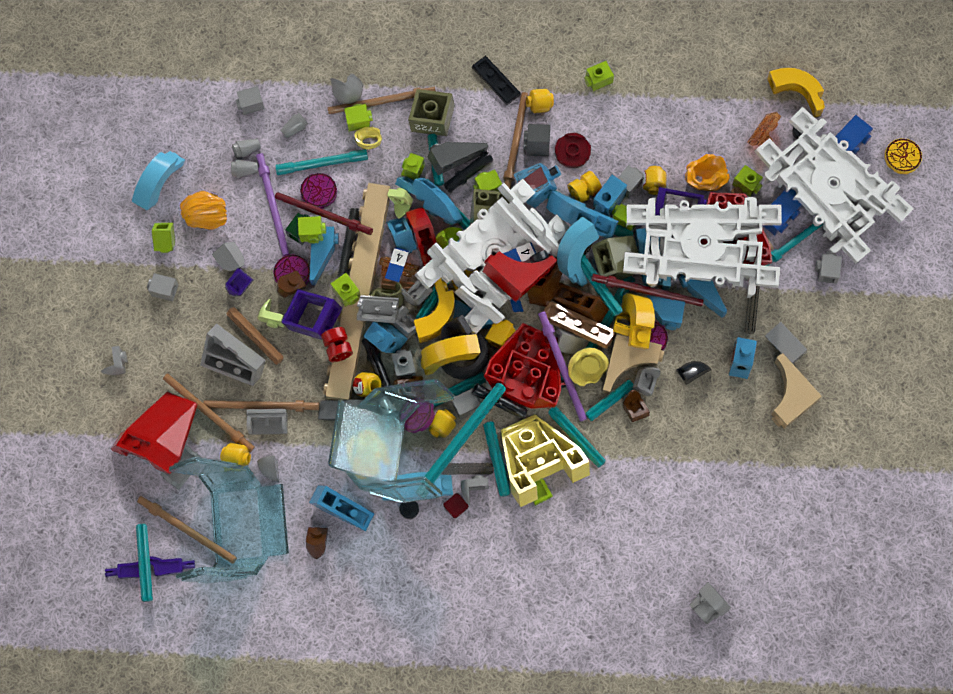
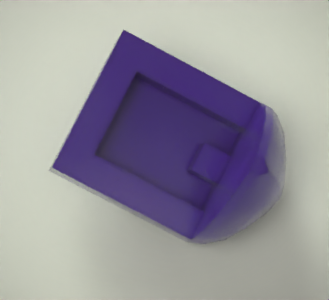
[225,268,254,296]

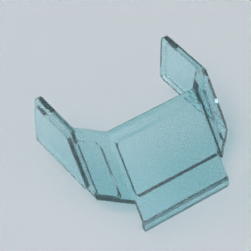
[328,378,454,503]
[169,457,289,583]

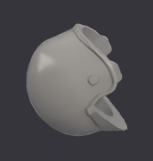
[330,74,364,104]

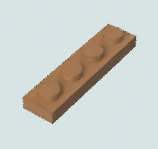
[542,301,616,349]

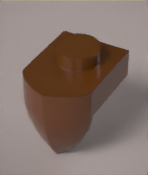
[277,271,306,298]
[623,390,650,422]
[306,527,328,559]

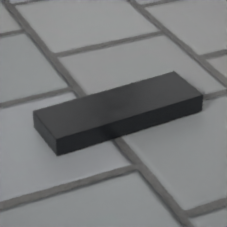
[472,55,521,105]

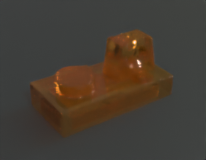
[747,112,781,146]
[379,256,420,277]

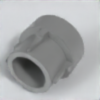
[689,582,731,624]

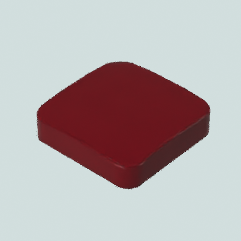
[443,493,469,518]

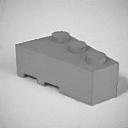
[200,324,265,386]

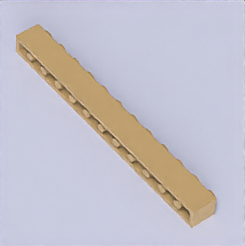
[323,183,391,400]

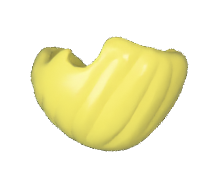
[568,348,609,386]

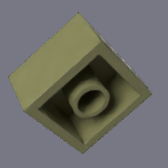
[408,89,455,137]

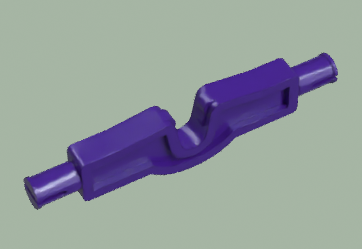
[105,556,195,579]

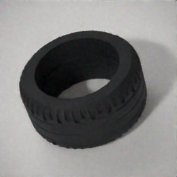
[441,332,489,380]

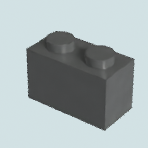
[523,124,550,156]

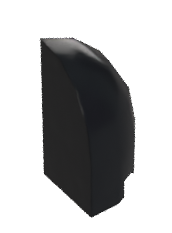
[676,361,711,385]

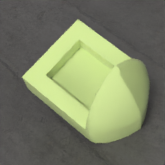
[387,188,413,219]
[257,299,284,328]

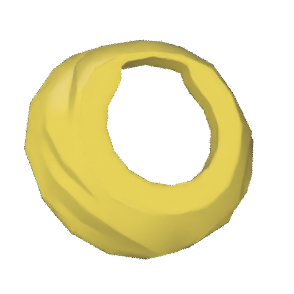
[354,127,382,150]

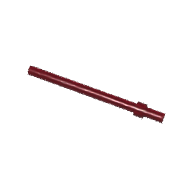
[275,192,373,235]
[591,274,704,307]

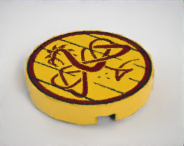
[884,138,922,174]

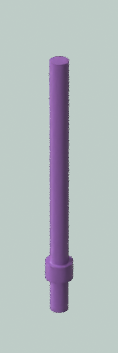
[256,153,290,257]
[538,311,587,422]

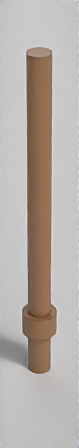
[327,86,436,114]
[503,92,529,189]
[163,373,255,453]
[203,400,320,412]
[137,496,237,564]

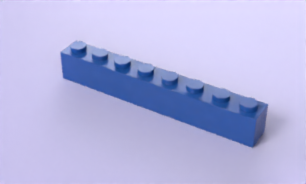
[762,115,873,236]

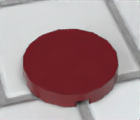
[555,133,591,168]

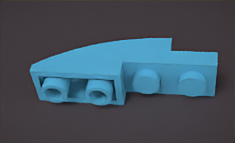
[395,176,463,225]
[546,190,619,238]

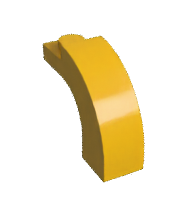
[767,68,825,118]
[414,278,455,343]
[621,294,655,349]
[421,334,481,375]

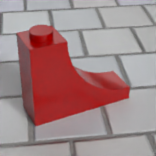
[405,207,437,267]
[482,251,557,302]

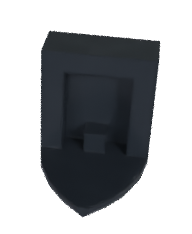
[440,315,472,340]

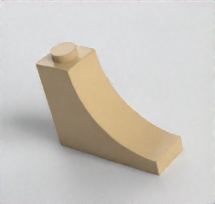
[603,334,664,394]
[771,353,822,429]

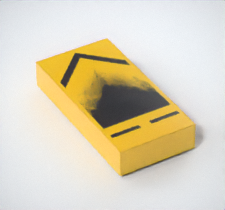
[613,314,630,337]

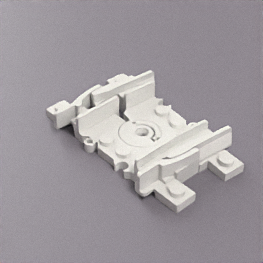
[754,107,914,264]
[415,179,570,335]
[623,197,782,298]

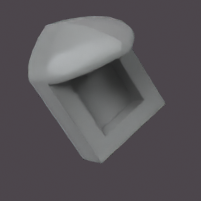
[402,280,433,306]
[393,306,416,338]
[101,346,128,375]
[633,366,661,397]
[460,475,489,505]

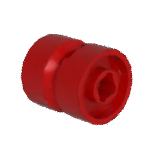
[321,327,353,362]

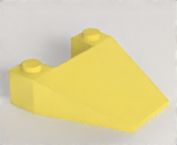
[501,414,590,507]

